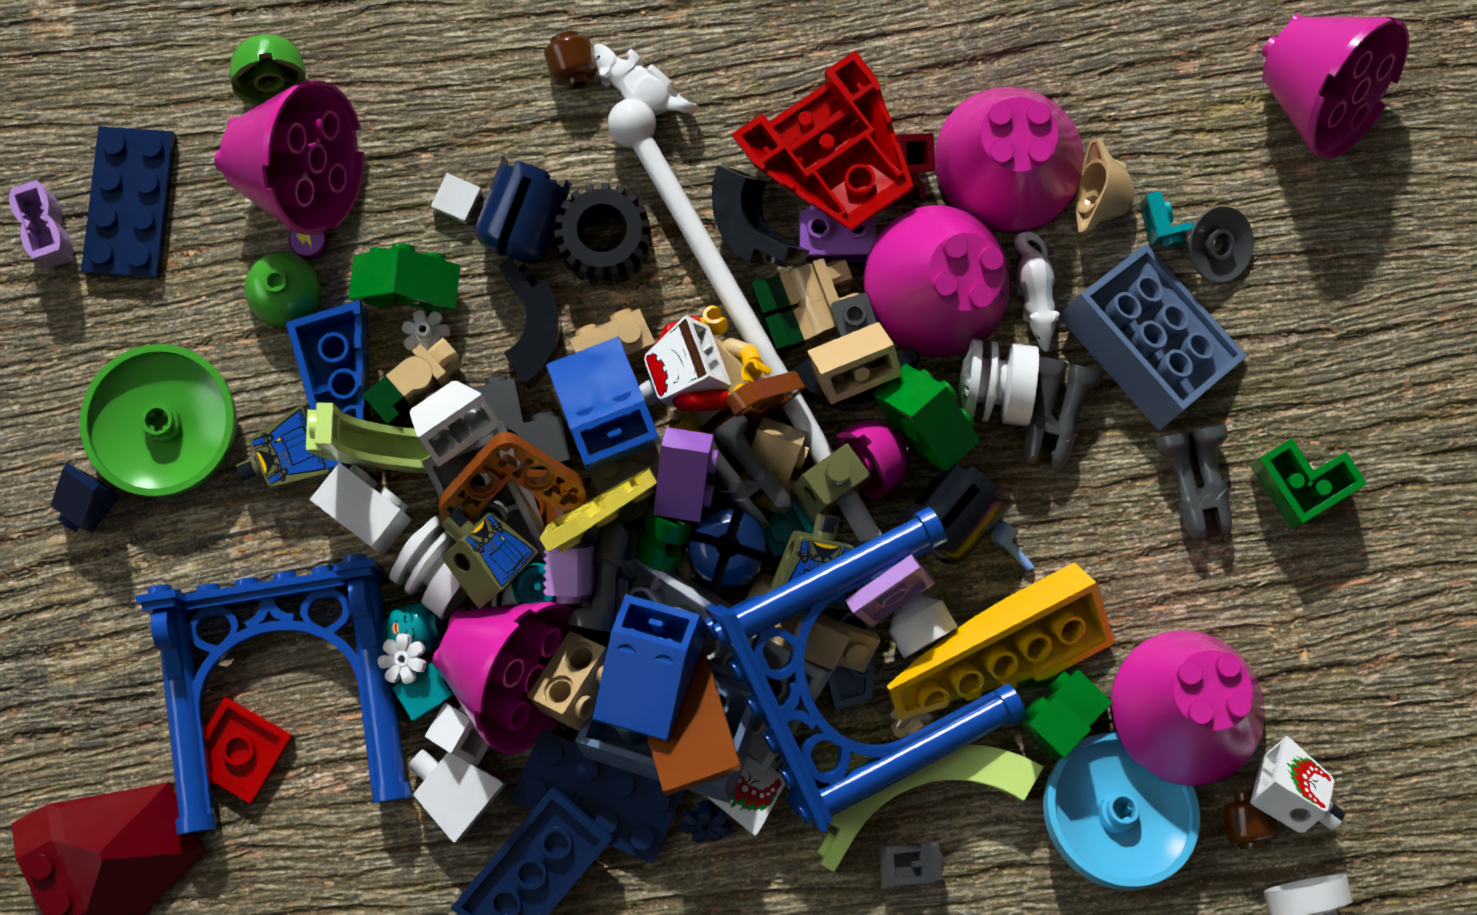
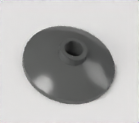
[1189,206,1254,283]

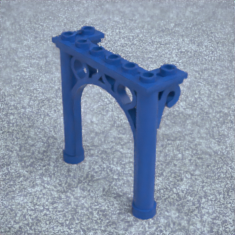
[704,507,1027,833]
[135,554,412,835]

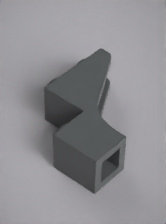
[464,376,573,470]

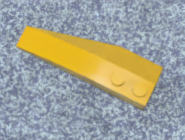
[887,563,1115,720]

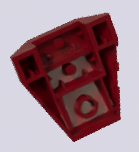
[11,782,206,915]

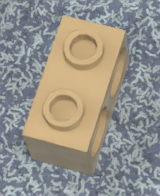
[527,630,607,731]

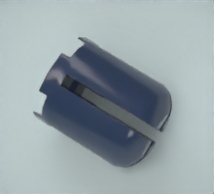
[475,156,572,263]
[688,508,767,594]

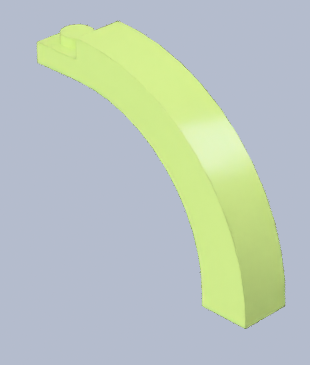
[306,403,431,474]
[817,744,1044,872]

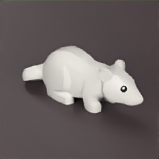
[594,44,698,115]
[1014,231,1059,352]

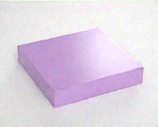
[845,555,936,628]

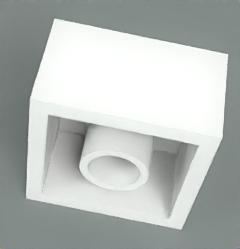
[309,462,412,556]

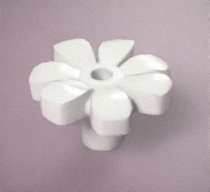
[402,310,451,351]
[378,634,427,684]

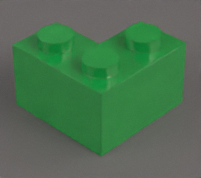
[348,243,460,313]
[1249,438,1367,529]
[1019,669,1113,760]

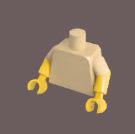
[675,338,772,433]

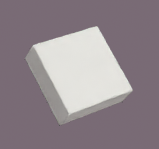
[431,173,482,224]

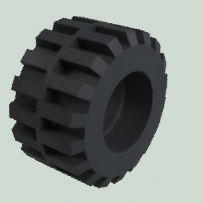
[554,183,652,286]

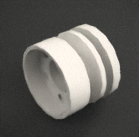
[959,339,1039,427]
[389,514,468,620]
[1264,874,1353,915]

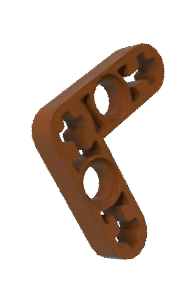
[713,371,806,433]
[438,432,586,522]

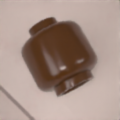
[544,31,598,90]
[1222,790,1279,850]

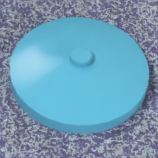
[1043,732,1200,891]

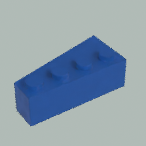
[286,300,371,472]

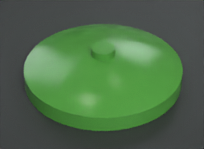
[79,344,237,498]

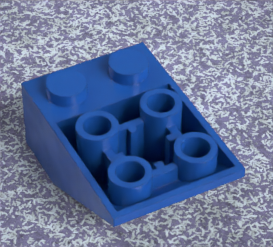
[546,336,661,472]
[592,594,708,742]

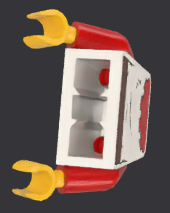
[639,305,747,411]

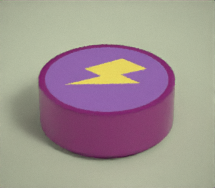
[288,230,328,260]

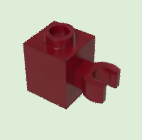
[896,133,935,200]

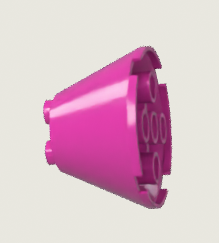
[1262,14,1409,159]
[214,80,364,236]
[935,87,1084,233]
[864,205,1011,357]
[433,602,586,754]
[1110,630,1265,786]

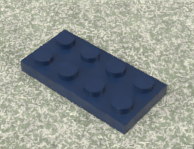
[81,126,177,280]
[510,729,685,864]
[451,786,614,915]

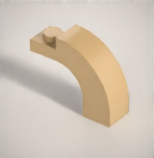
[746,573,881,673]

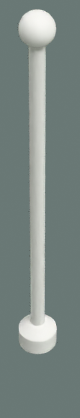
[607,99,958,659]

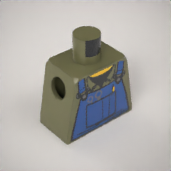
[236,405,331,492]
[440,508,538,609]
[771,512,854,610]

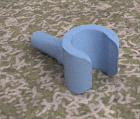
[991,522,1034,572]

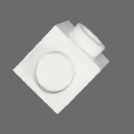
[425,702,489,766]

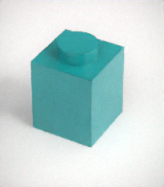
[392,662,456,722]

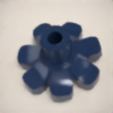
[681,800,731,843]

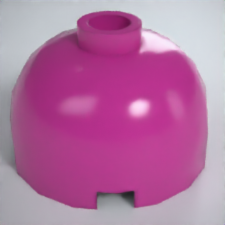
[834,420,908,500]

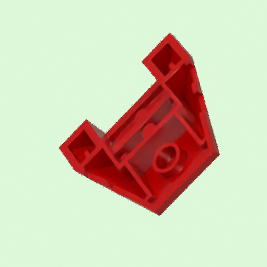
[731,50,914,231]

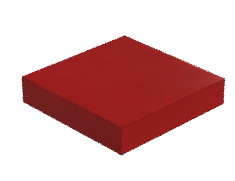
[205,697,294,804]

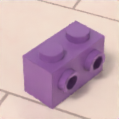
[798,205,876,264]
[653,427,719,522]

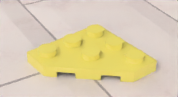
[539,466,657,553]

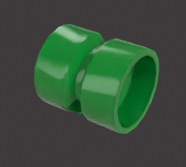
[636,499,697,572]

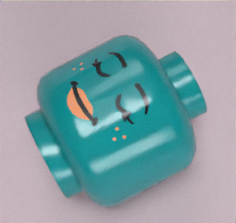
[383,602,444,652]

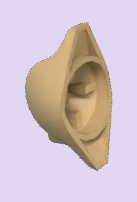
[1075,138,1135,233]

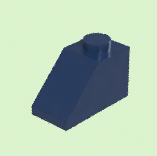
[50,463,120,533]

